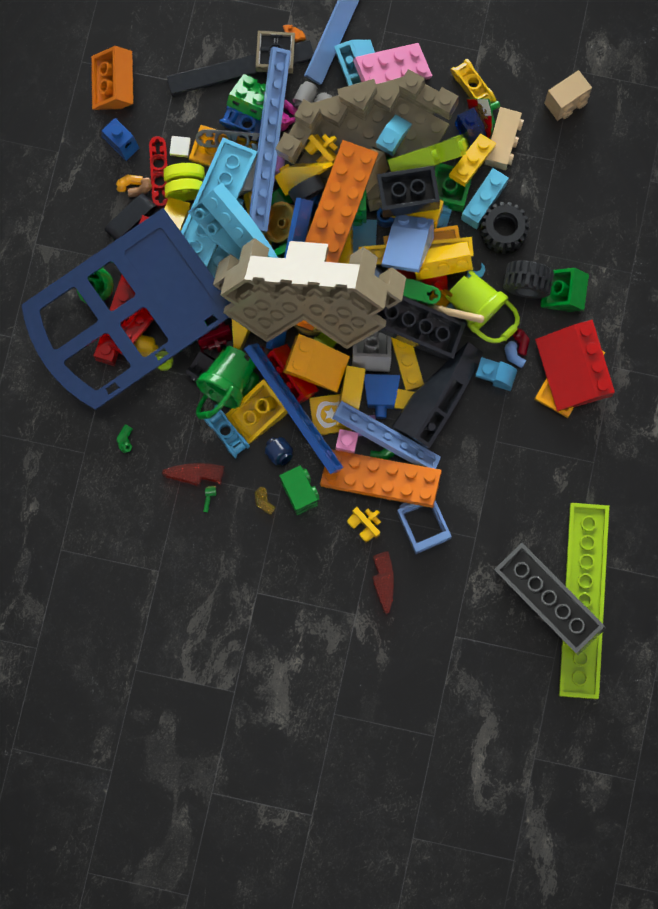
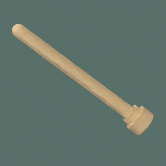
[418,302,484,323]

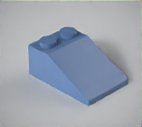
[382,215,434,273]

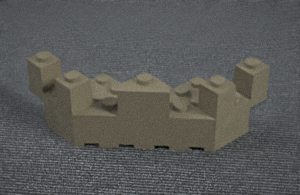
[275,69,459,186]
[213,238,406,349]

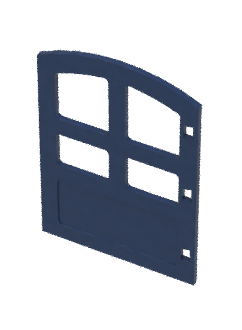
[22,208,231,410]

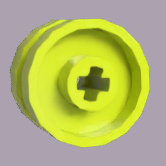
[164,163,205,201]

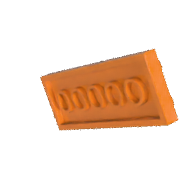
[320,449,442,508]

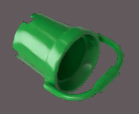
[196,346,256,420]

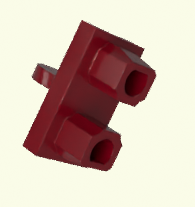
[197,322,233,353]

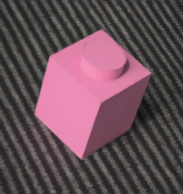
[336,429,358,454]

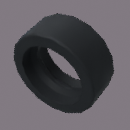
[288,175,325,204]

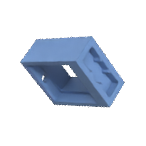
[397,501,452,554]

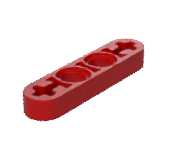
[149,136,168,209]

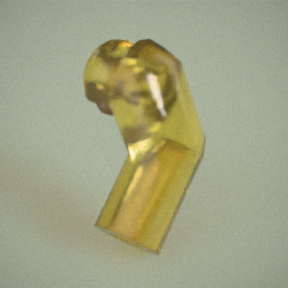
[255,487,276,515]

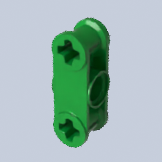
[403,279,441,305]

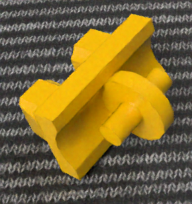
[305,134,338,163]
[347,507,381,542]

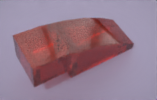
[162,463,225,486]
[372,551,394,615]

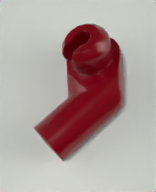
[512,328,530,356]

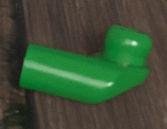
[116,424,133,453]

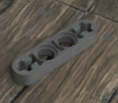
[196,129,260,151]

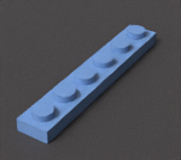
[332,401,441,469]

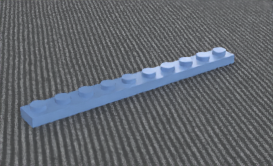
[249,46,291,233]

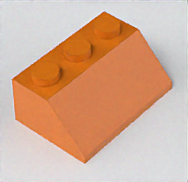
[91,46,134,110]

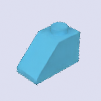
[376,115,412,157]

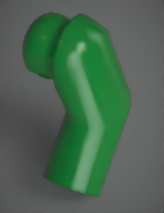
[243,372,259,397]
[370,448,395,460]

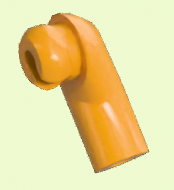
[116,175,143,192]

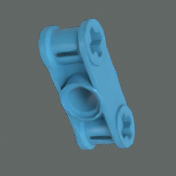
[204,404,250,458]

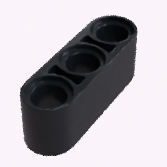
[105,193,157,240]

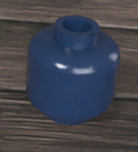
[265,437,293,465]

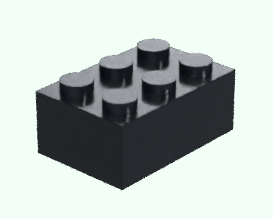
[377,165,440,218]

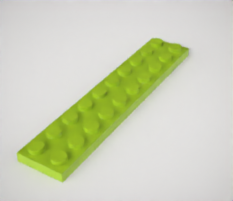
[559,503,609,699]

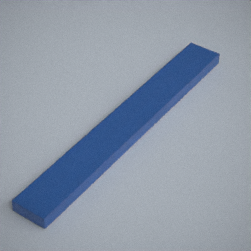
[266,198,314,349]
[244,343,343,474]

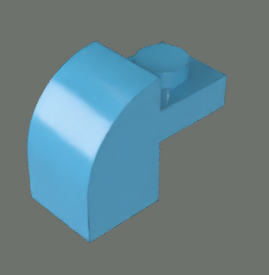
[475,357,517,391]

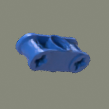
[219,106,261,142]

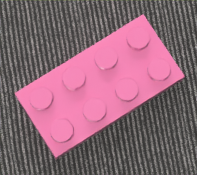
[353,43,432,84]

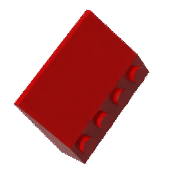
[535,320,615,412]

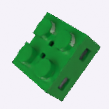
[226,74,266,120]

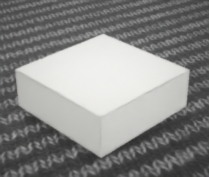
[169,136,191,158]

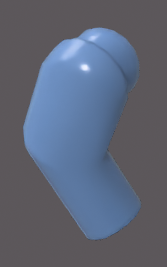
[504,341,526,368]

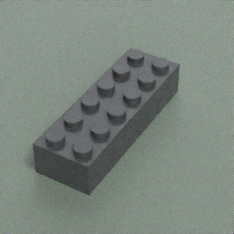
[494,543,606,655]

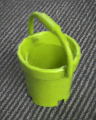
[445,270,520,343]

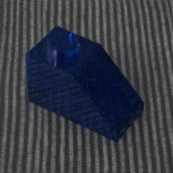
[455,107,487,148]

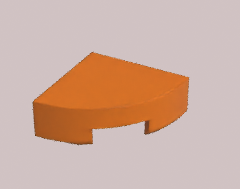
[283,25,306,43]

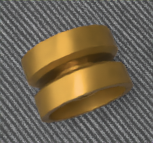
[265,201,312,244]

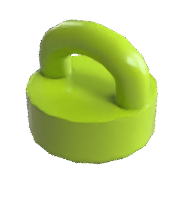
[155,351,173,371]

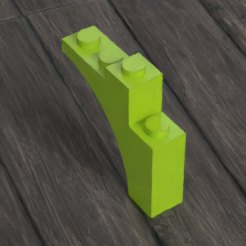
[388,134,469,172]

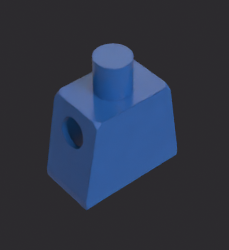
[101,118,139,161]
[364,374,400,419]

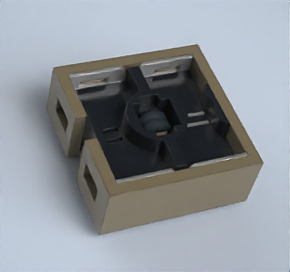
[256,31,295,74]

